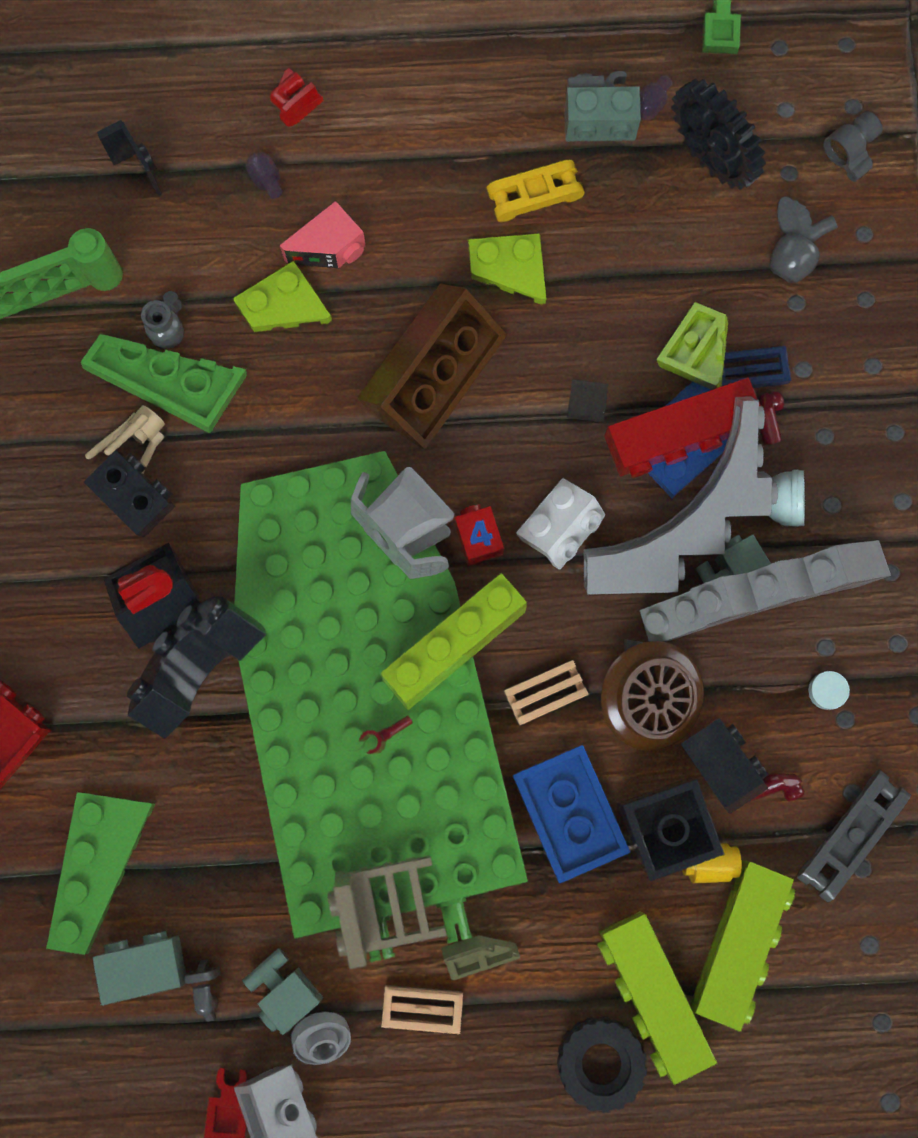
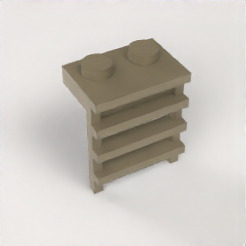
[328,855,446,969]

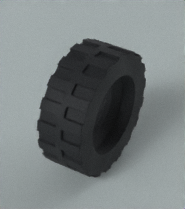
[557,1016,647,1113]

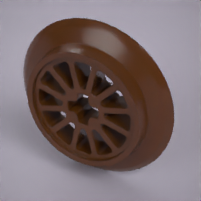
[601,641,704,751]

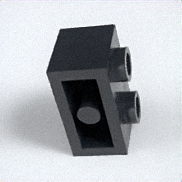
[84,450,176,537]
[681,718,769,814]

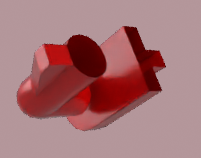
[270,68,324,127]
[118,565,173,614]

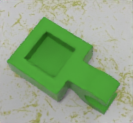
[702,0,741,54]

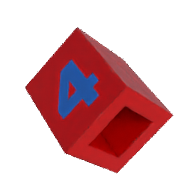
[455,504,504,566]

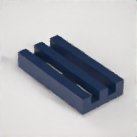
[722,346,791,388]

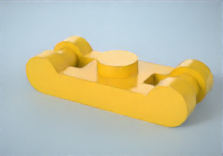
[487,160,585,222]

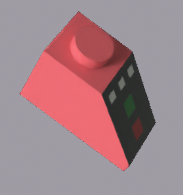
[280,201,366,268]

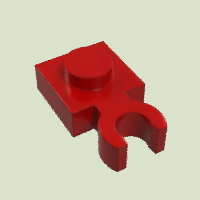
[204,1068,248,1138]

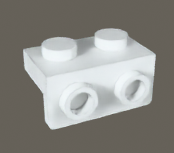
[516,478,605,569]

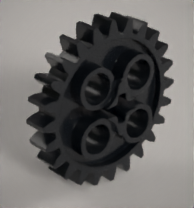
[671,78,766,190]

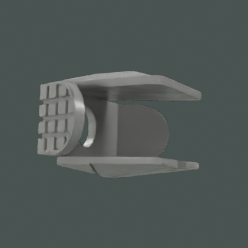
[351,467,454,579]

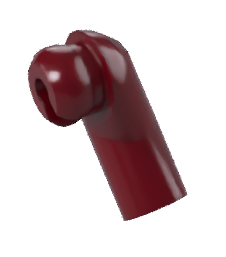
[758,391,784,445]
[752,773,805,801]

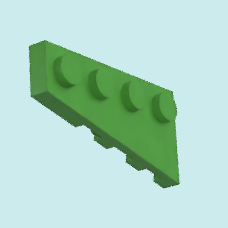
[81,334,247,433]
[46,792,155,955]

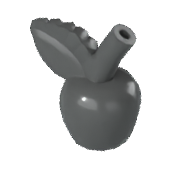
[769,196,838,283]

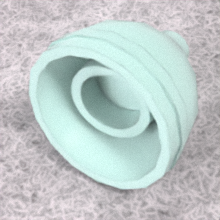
[769,470,805,527]

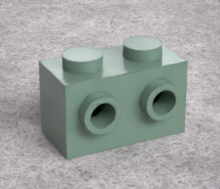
[564,87,641,141]
[93,931,186,1006]

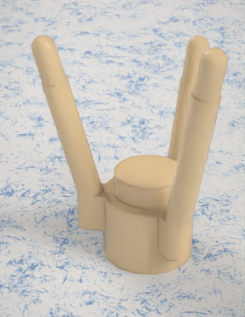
[85,405,165,473]

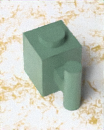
[695,535,771,583]
[242,948,323,1035]

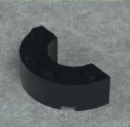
[127,596,266,739]

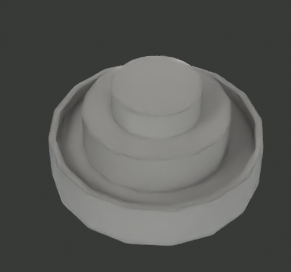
[291,1012,351,1065]

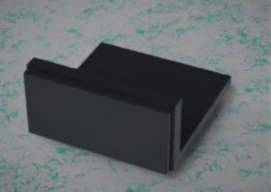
[97,120,162,197]

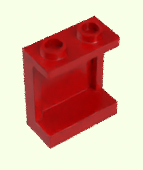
[0,680,51,790]

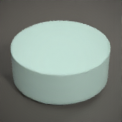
[808,671,849,710]

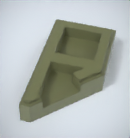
[441,935,520,980]

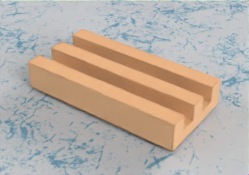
[504,660,589,726]
[381,985,463,1034]

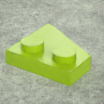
[468,234,546,304]
[233,261,332,332]
[656,302,728,390]

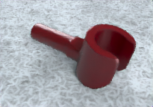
[359,715,413,754]

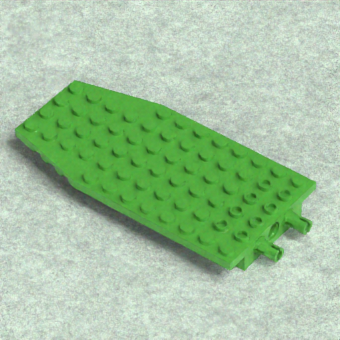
[235,451,528,962]

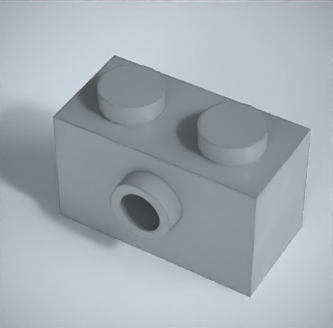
[234,1065,317,1138]

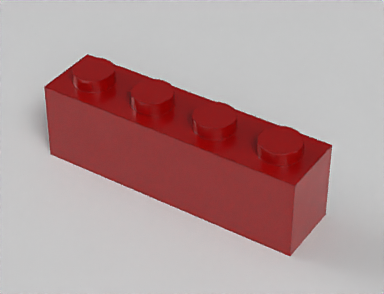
[604,377,760,478]

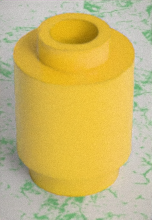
[682,843,742,883]

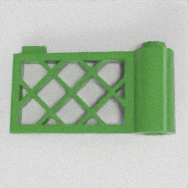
[0,228,123,319]

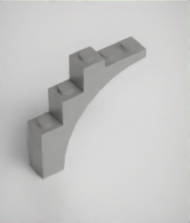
[584,396,778,595]
[639,540,891,642]

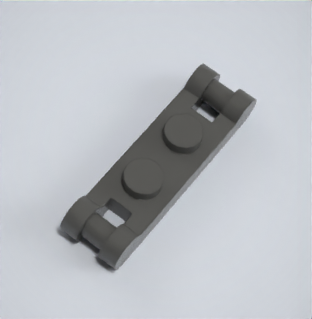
[796,769,911,903]

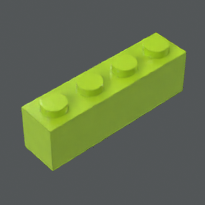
[380,573,527,710]
[690,860,795,1032]
[597,911,717,1085]

